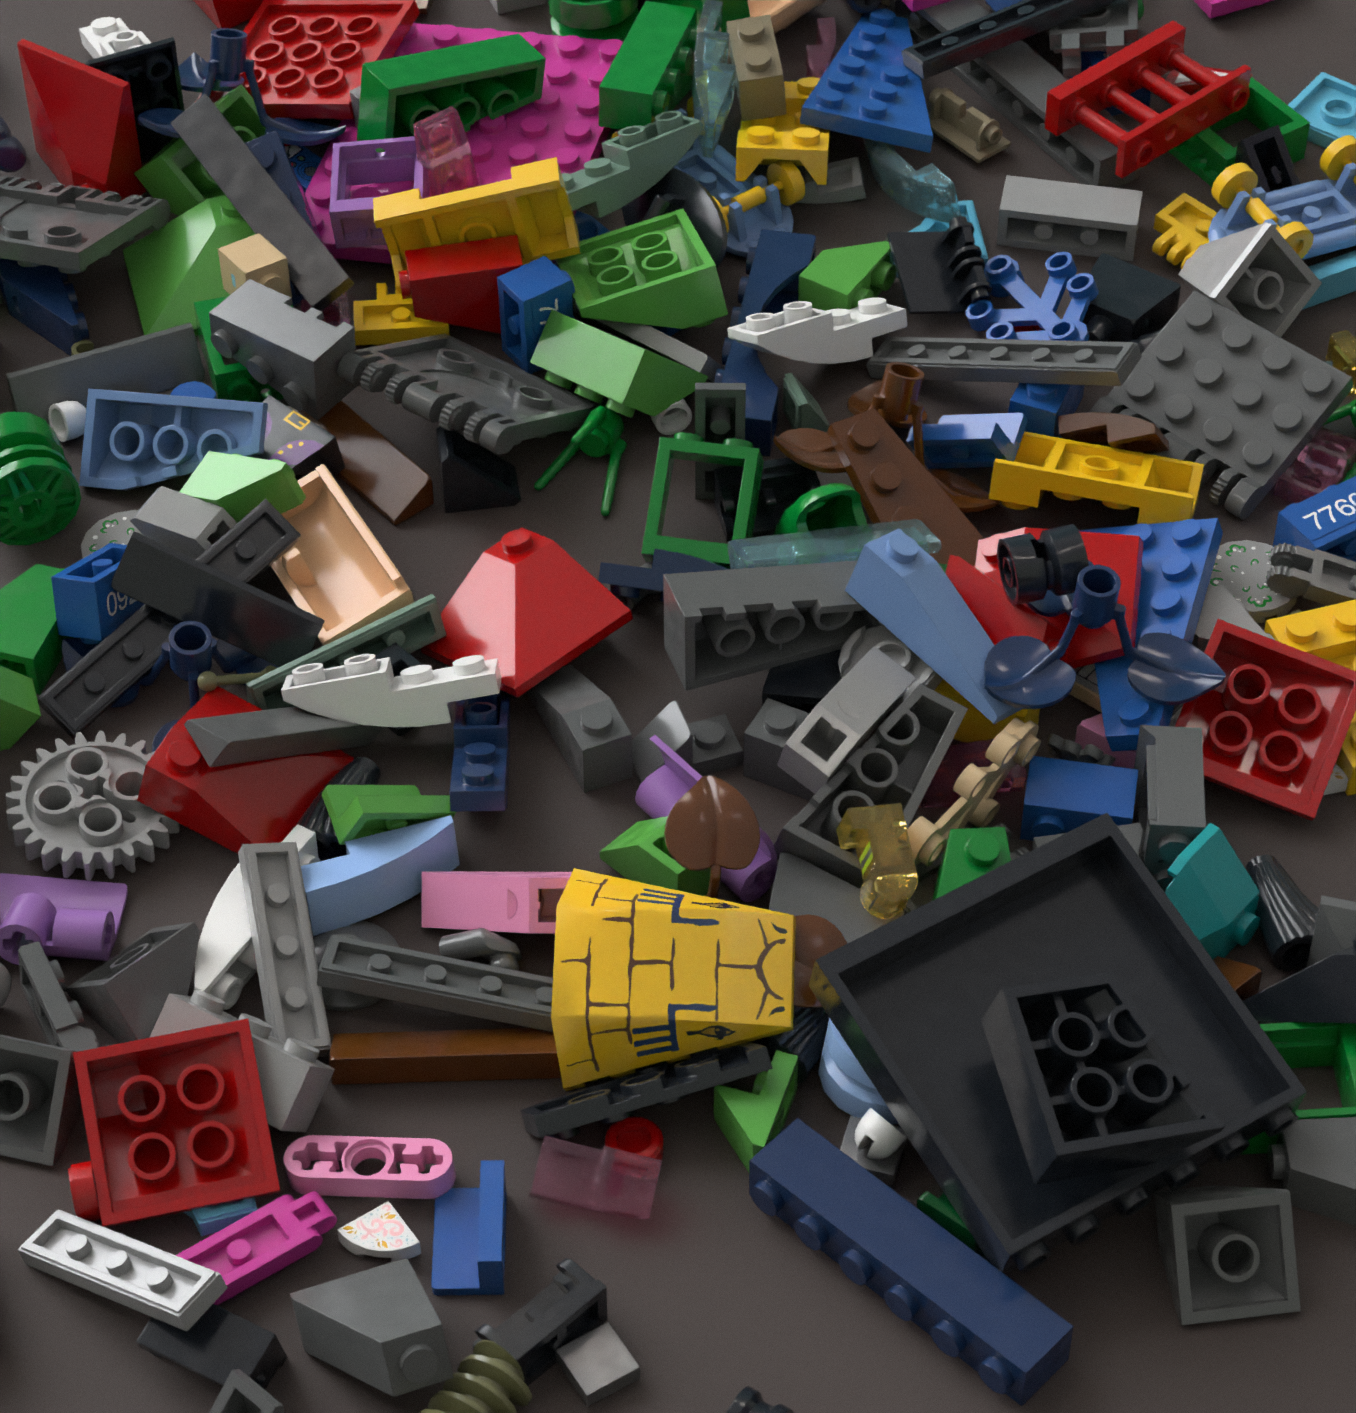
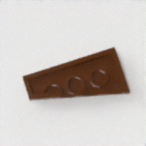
[827,408,984,566]

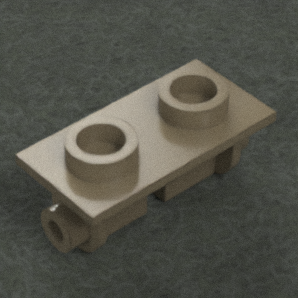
[928,87,1011,164]

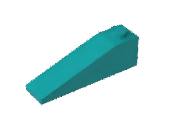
[1165,823,1260,960]

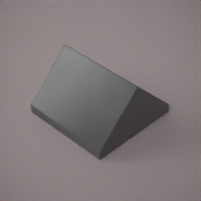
[0,1035,82,1166]

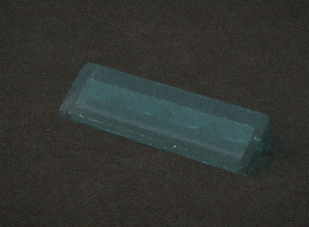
[727,519,942,569]

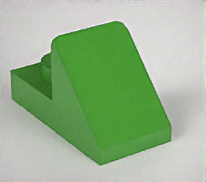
[714,1050,798,1173]

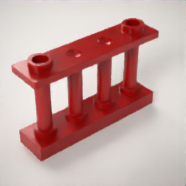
[1044,20,1251,179]

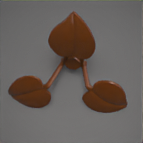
[773,362,1000,513]
[664,776,848,1008]

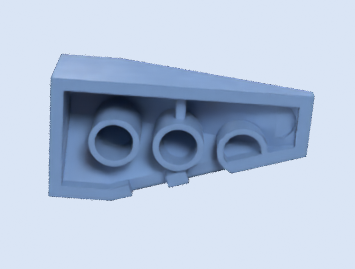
[79,388,268,491]
[845,529,1023,724]

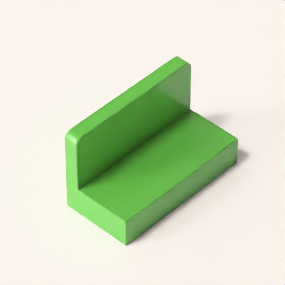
[322,785,456,845]

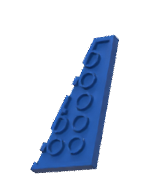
[800,8,933,153]
[1079,518,1223,752]

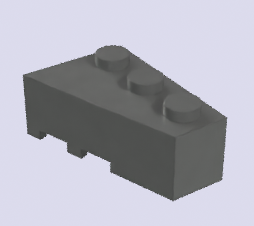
[209,279,357,421]

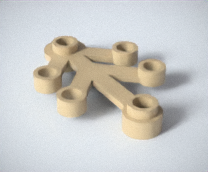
[897,718,1041,867]

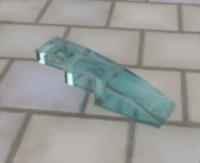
[692,0,736,158]

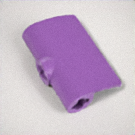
[635,735,778,902]
[0,873,128,965]

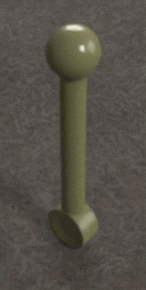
[197,665,277,692]

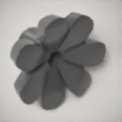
[1048,734,1116,766]

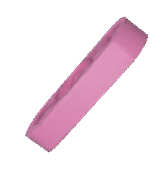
[284,1135,456,1199]

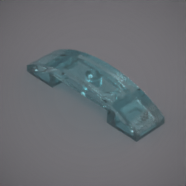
[863,138,961,223]

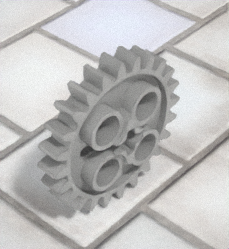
[5,731,180,881]

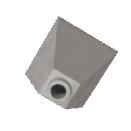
[1178,222,1322,338]

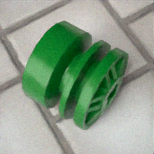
[548,0,639,41]
[0,412,81,545]

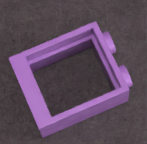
[329,135,430,249]

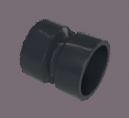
[997,524,1089,605]

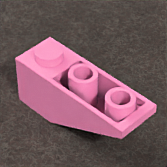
[422,871,572,934]

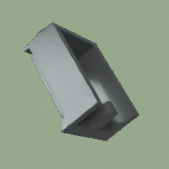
[1134,725,1206,892]

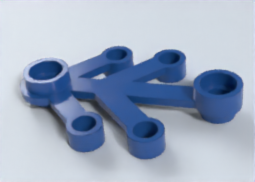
[965,252,1099,341]

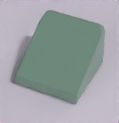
[783,372,830,432]

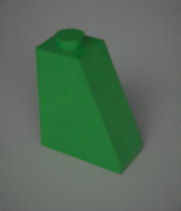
[0,564,74,695]

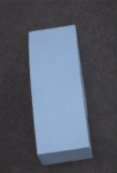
[301,815,460,936]

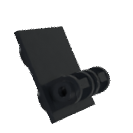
[887,216,993,314]

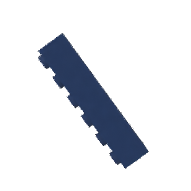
[749,1118,1074,1406]

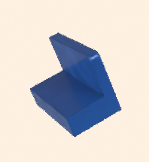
[907,412,1028,469]
[431,1160,507,1295]

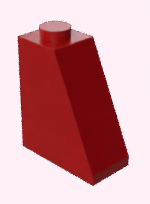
[398,235,523,334]
[945,555,1068,663]

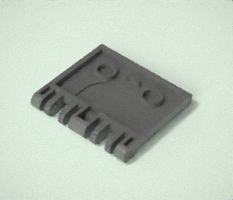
[0,175,170,274]
[1089,290,1354,520]
[337,333,598,455]

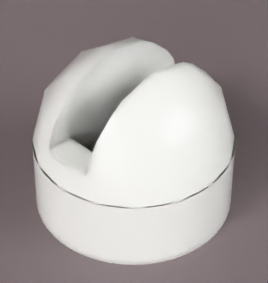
[651,399,692,435]
[48,401,86,442]
[854,1107,907,1160]

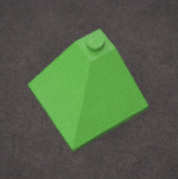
[123,195,255,336]
[554,208,728,329]

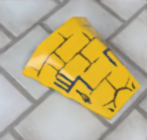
[551,868,796,1091]

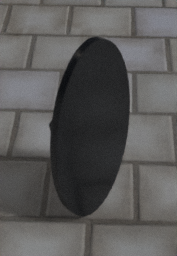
[622,167,727,268]

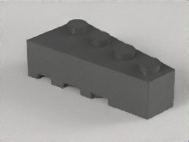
[663,560,879,691]
[774,684,968,895]

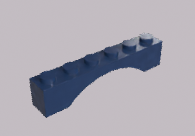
[714,229,816,457]

